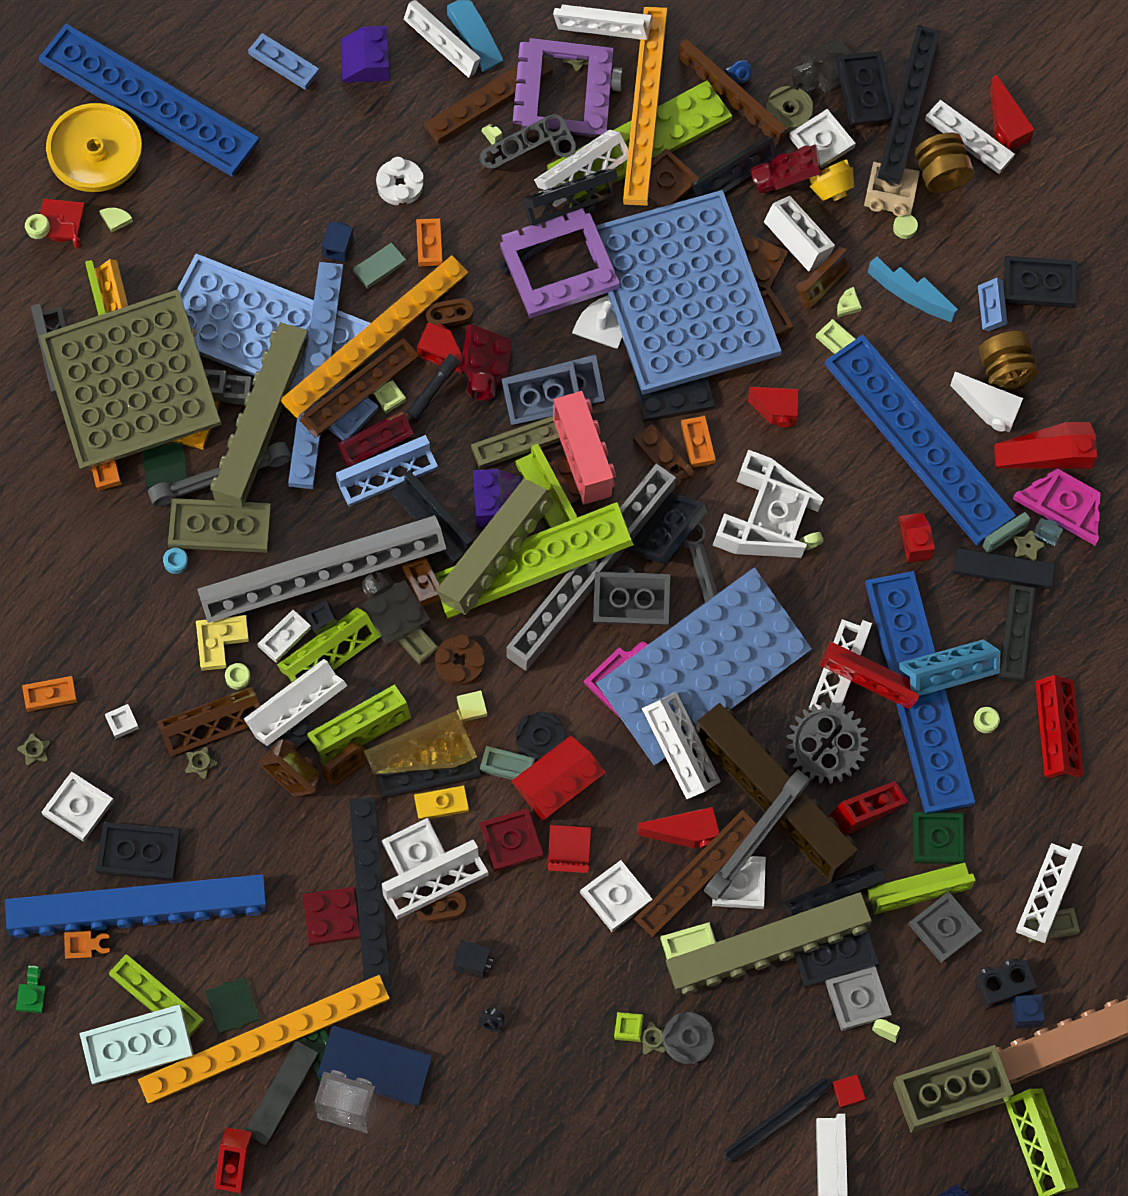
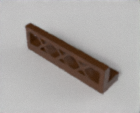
[157,687,260,756]

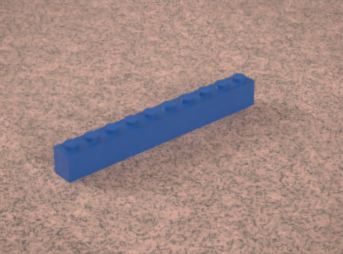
[5,875,267,938]

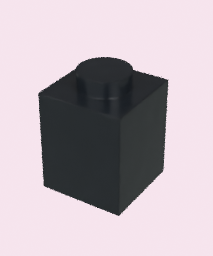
[453,940,494,979]

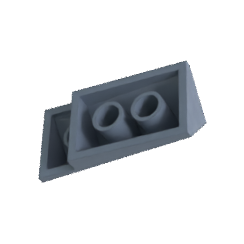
[502,355,605,425]

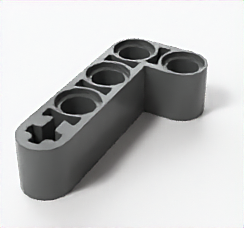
[479,114,576,169]

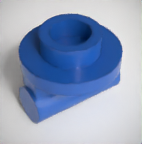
[724,60,752,84]

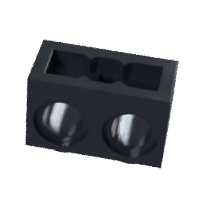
[974,958,1037,1010]

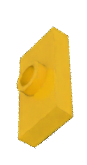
[414,786,469,821]

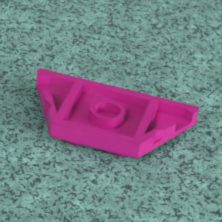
[1013,469,1100,545]

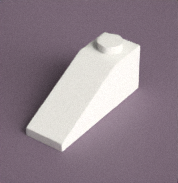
[950,372,1023,432]

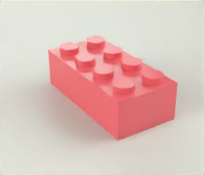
[553,391,616,505]

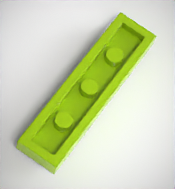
[109,954,204,1037]

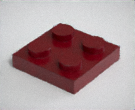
[479,808,543,872]
[303,887,361,946]

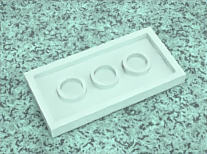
[80,1005,194,1085]

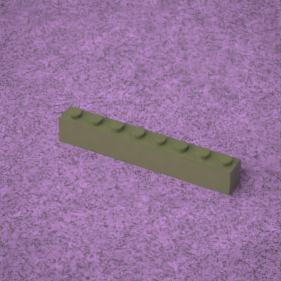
[211,322,309,509]
[666,892,871,995]

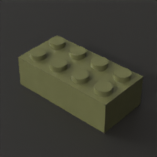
[893,1045,1014,1133]

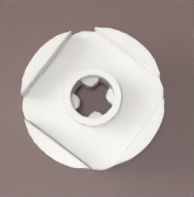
[376,157,423,205]

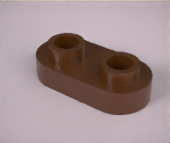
[426,298,473,327]
[322,742,368,785]
[415,891,466,923]

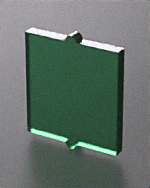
[143,442,186,488]
[205,977,260,1034]

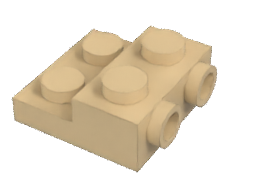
[864,162,920,216]

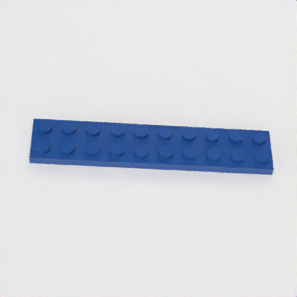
[39,24,259,177]
[824,335,1016,546]
[865,571,975,814]

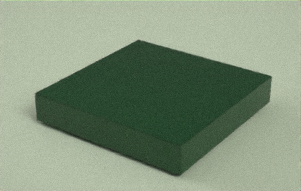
[912,812,965,864]

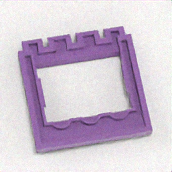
[513,38,613,138]
[500,208,620,318]

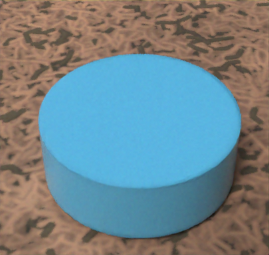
[163,548,189,574]

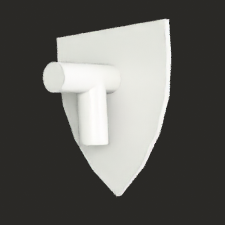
[572,295,622,349]

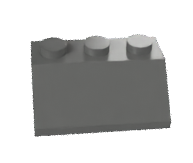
[593,572,670,626]

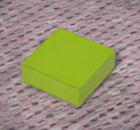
[614,1012,644,1042]

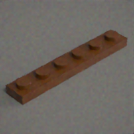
[679,39,787,144]
[424,56,553,144]
[299,338,419,438]
[634,810,756,937]

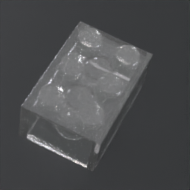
[314,1070,377,1134]

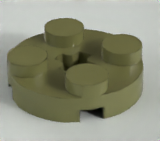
[766,86,813,134]

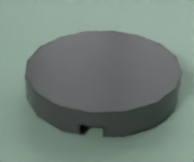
[663,1012,715,1064]

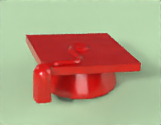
[40,199,85,249]

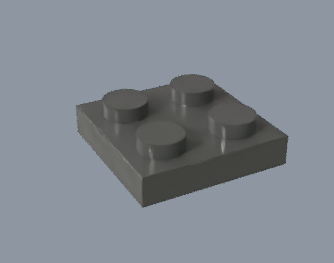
[908,892,982,964]

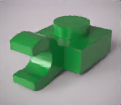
[16,966,46,1014]

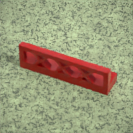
[819,641,919,709]
[1035,675,1083,778]

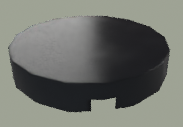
[516,712,566,761]

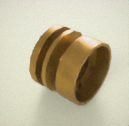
[914,132,974,193]
[979,331,1039,391]

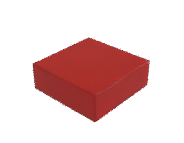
[832,1075,866,1109]

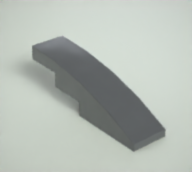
[204,369,254,405]

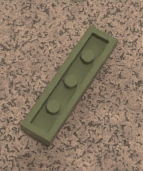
[471,416,560,469]

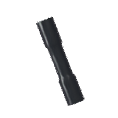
[406,353,461,420]

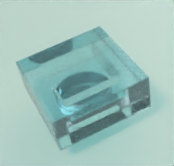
[1034,518,1063,546]

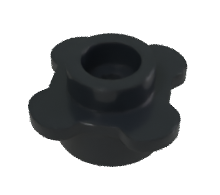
[478,1008,505,1033]

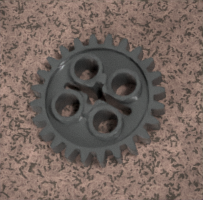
[786,702,868,784]

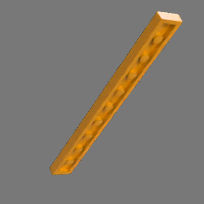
[623,7,667,206]
[281,255,468,419]
[138,975,390,1104]

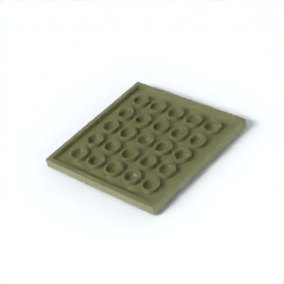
[39,289,222,471]

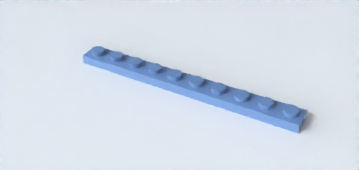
[288,262,343,489]

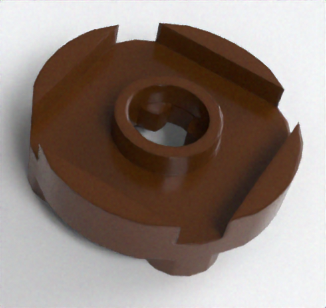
[435,634,485,686]

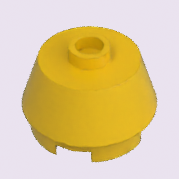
[809,159,855,201]

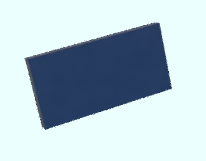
[317,1025,432,1106]

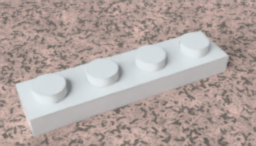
[404,0,481,78]
[925,100,1015,174]

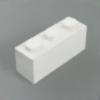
[764,196,835,271]

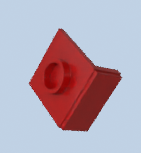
[548,825,591,873]

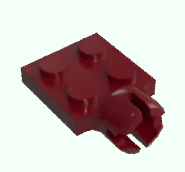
[751,144,821,193]
[460,324,512,401]

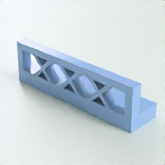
[336,435,438,507]

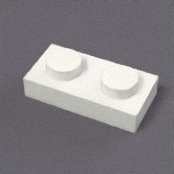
[258,610,311,663]

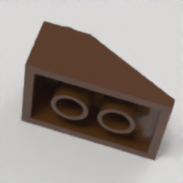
[258,739,320,797]

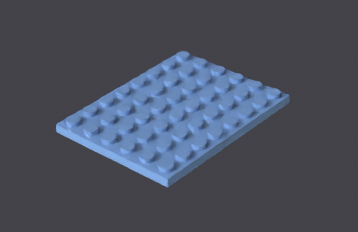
[596,190,781,395]

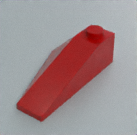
[994,422,1097,469]

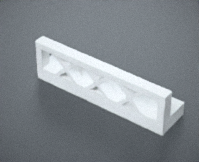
[553,5,653,40]
[534,130,628,207]
[809,619,872,711]
[244,659,347,746]
[642,691,721,799]
[382,840,488,920]
[1016,843,1082,943]
[816,1114,847,1196]

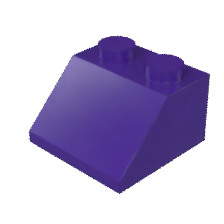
[341,26,389,83]
[473,469,522,527]

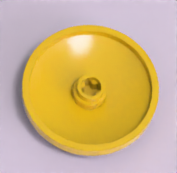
[46,103,142,192]

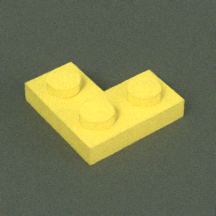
[196,615,249,671]

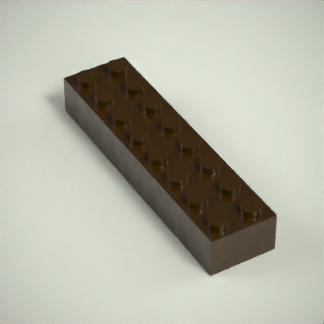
[695,702,858,883]

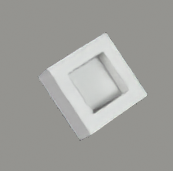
[105,704,139,739]

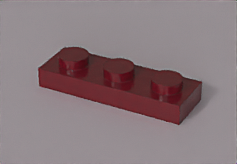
[337,411,414,467]

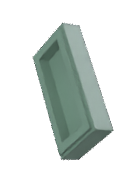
[353,243,406,289]
[982,512,1030,553]
[480,746,535,780]

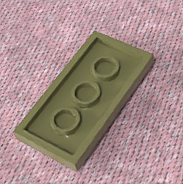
[168,498,271,553]

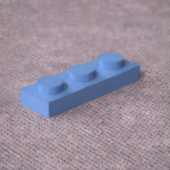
[248,33,319,90]

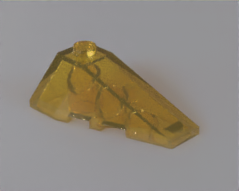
[364,709,477,774]

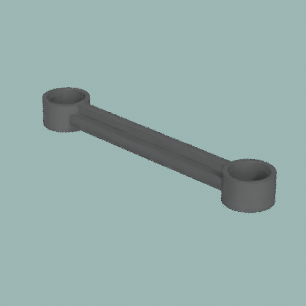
[148,442,292,507]
[682,522,718,603]
[704,770,811,901]

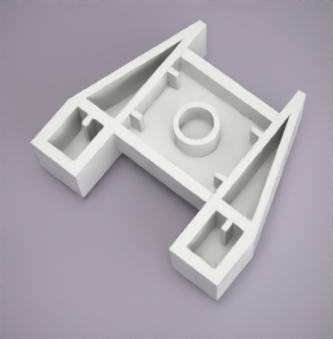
[713,450,824,558]

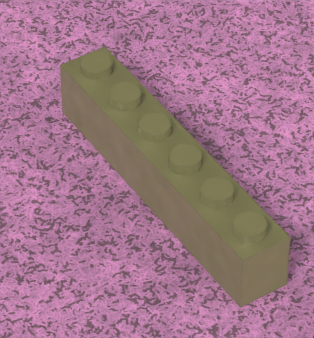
[436,479,553,615]

